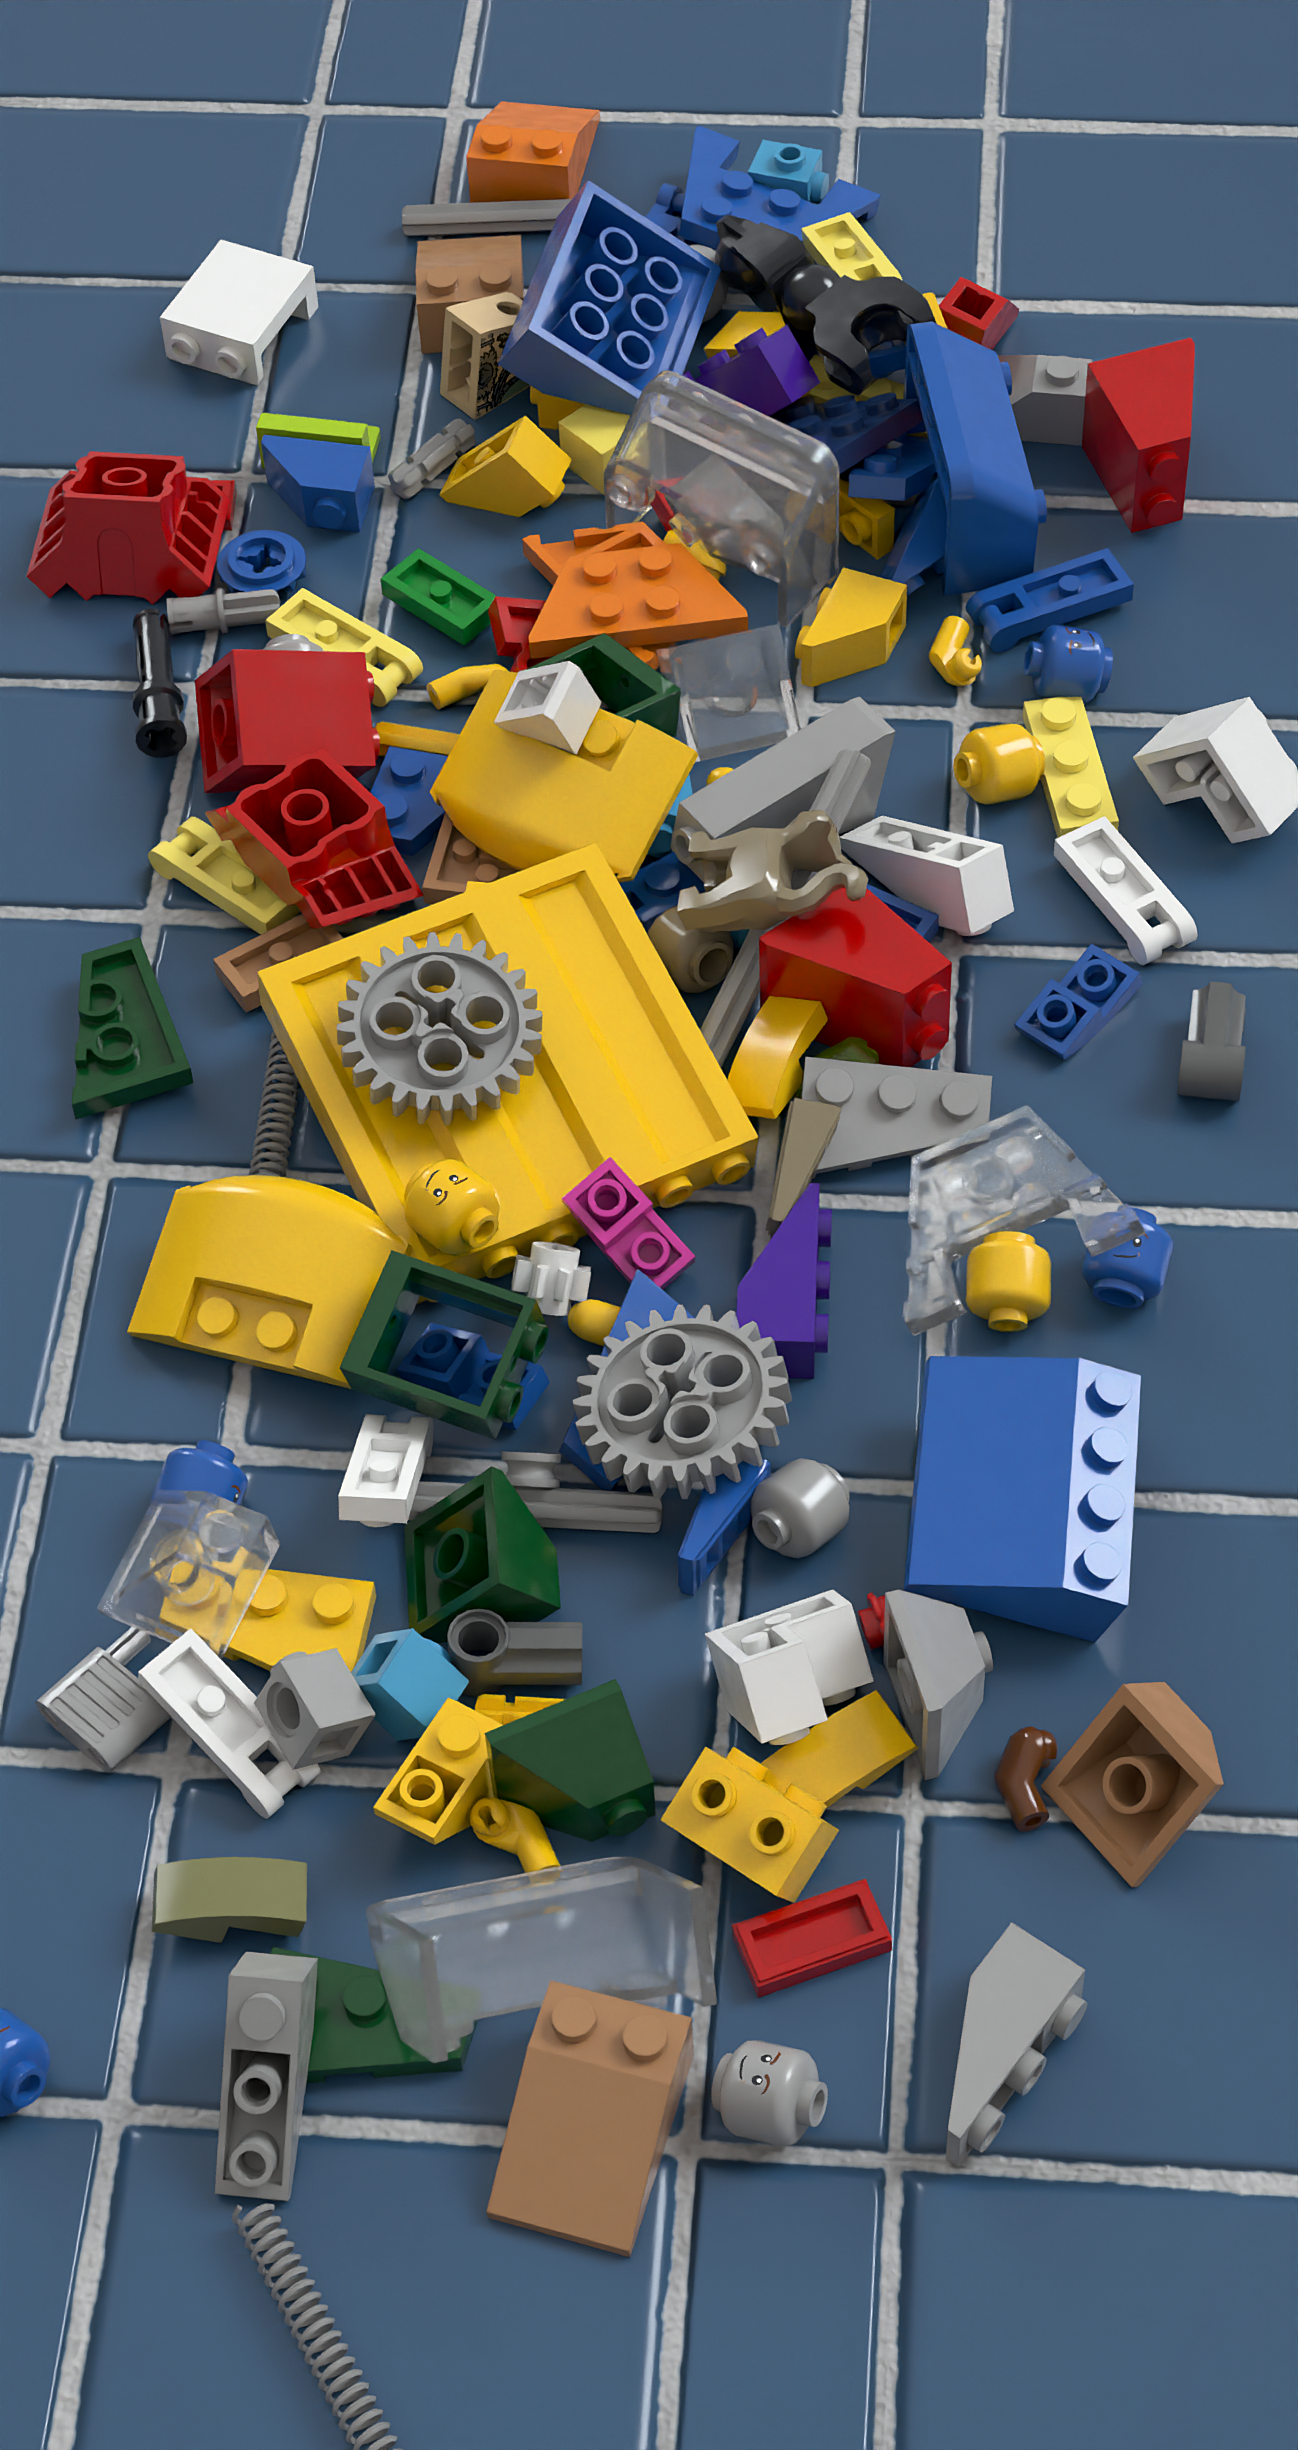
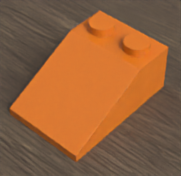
[466,101,600,203]

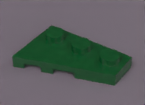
[72,937,194,1120]
[270,1947,482,2084]

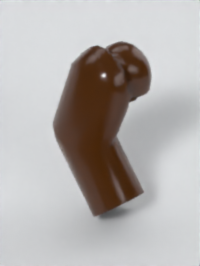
[994,1726,1058,1832]

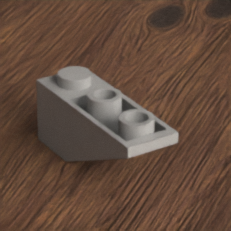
[946,1922,1088,2168]
[215,1952,318,2201]

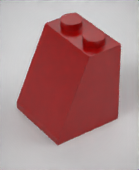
[1082,337,1195,533]
[194,649,380,793]
[759,888,952,1067]

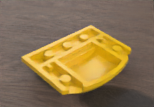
[429,669,698,883]
[127,1175,412,1389]

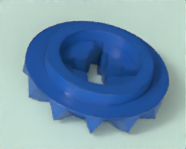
[217,530,306,593]

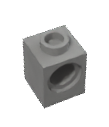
[254,1648,376,1770]

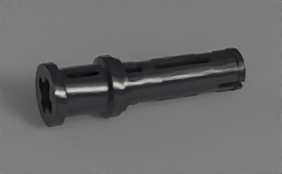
[132,609,187,758]

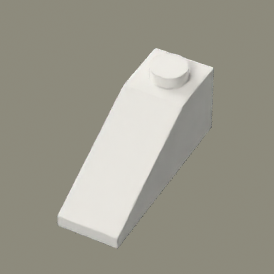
[840,816,1014,936]

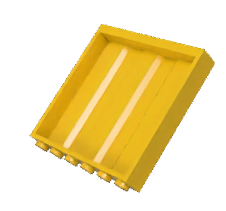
[257,842,759,1304]

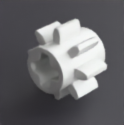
[511,1242,591,1316]

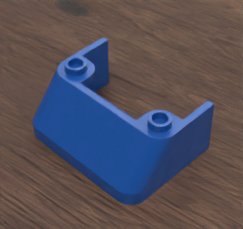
[903,321,1047,596]

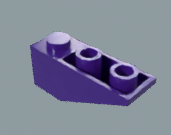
[667,325,821,424]
[736,1183,832,1379]

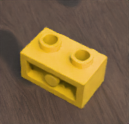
[660,1746,839,1903]

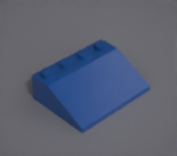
[497,180,721,423]
[904,1356,1141,1642]

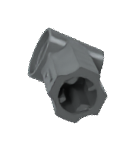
[1177,982,1246,1102]
[447,1609,582,1697]

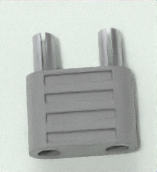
[35,1624,171,1773]

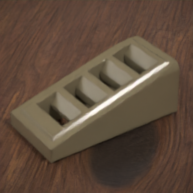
[766,1098,842,1236]

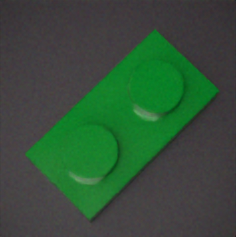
[380,548,496,645]

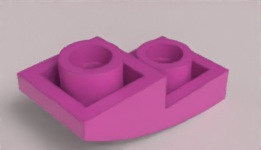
[562,1157,696,1290]

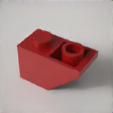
[939,277,1019,350]

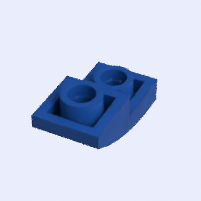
[1014,943,1143,1060]
[396,1323,550,1430]

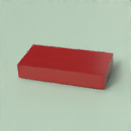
[732,1878,892,1998]

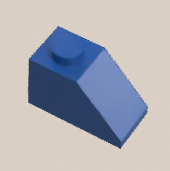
[261,435,375,532]

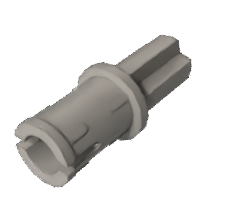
[167,588,280,634]

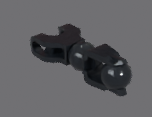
[715,215,937,395]

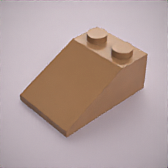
[416,235,525,354]
[486,1980,694,2257]

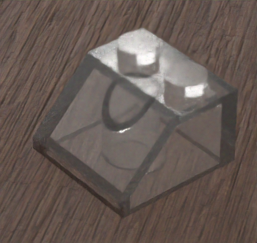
[656,624,801,762]

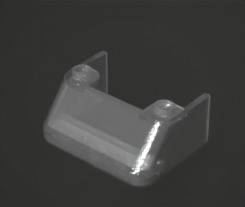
[604,370,839,628]
[366,1857,717,2063]

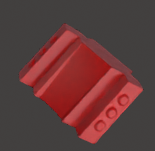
[26,451,230,605]
[205,747,424,929]

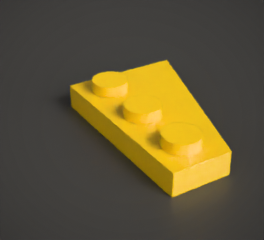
[161,1558,377,1672]

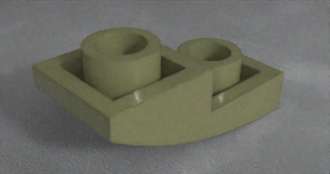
[152,1857,307,1943]

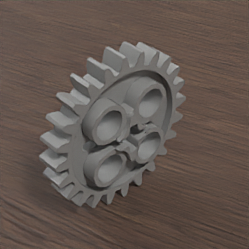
[336,932,543,1125]
[573,1305,792,1499]

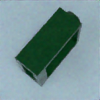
[526,633,681,737]
[339,1250,549,1440]

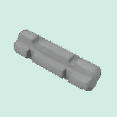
[388,419,476,499]

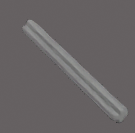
[700,748,871,1068]

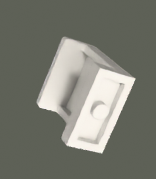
[160,240,319,385]

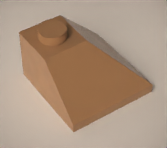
[1041,1682,1224,1887]

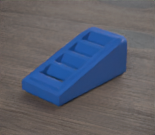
[678,1459,771,1596]

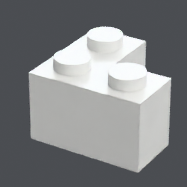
[1133,697,1298,843]
[705,1589,874,1745]

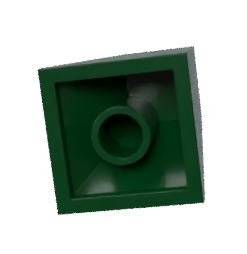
[404,1466,561,1643]
[485,1679,656,1842]

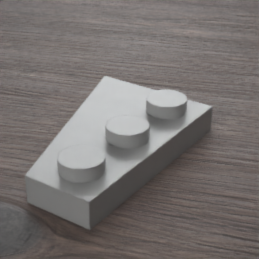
[801,1057,992,1179]

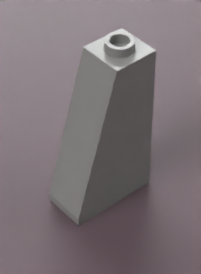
[670,696,896,882]

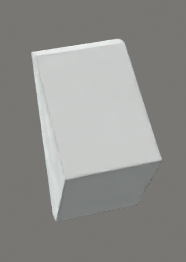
[494,661,601,755]

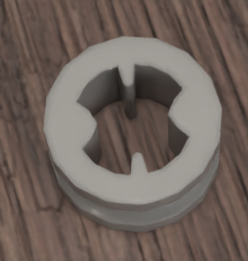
[501,1452,561,1488]

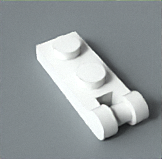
[1054,816,1198,965]
[338,1414,433,1527]
[138,1628,321,1819]

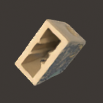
[440,292,531,420]

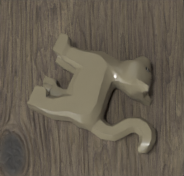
[677,810,868,933]

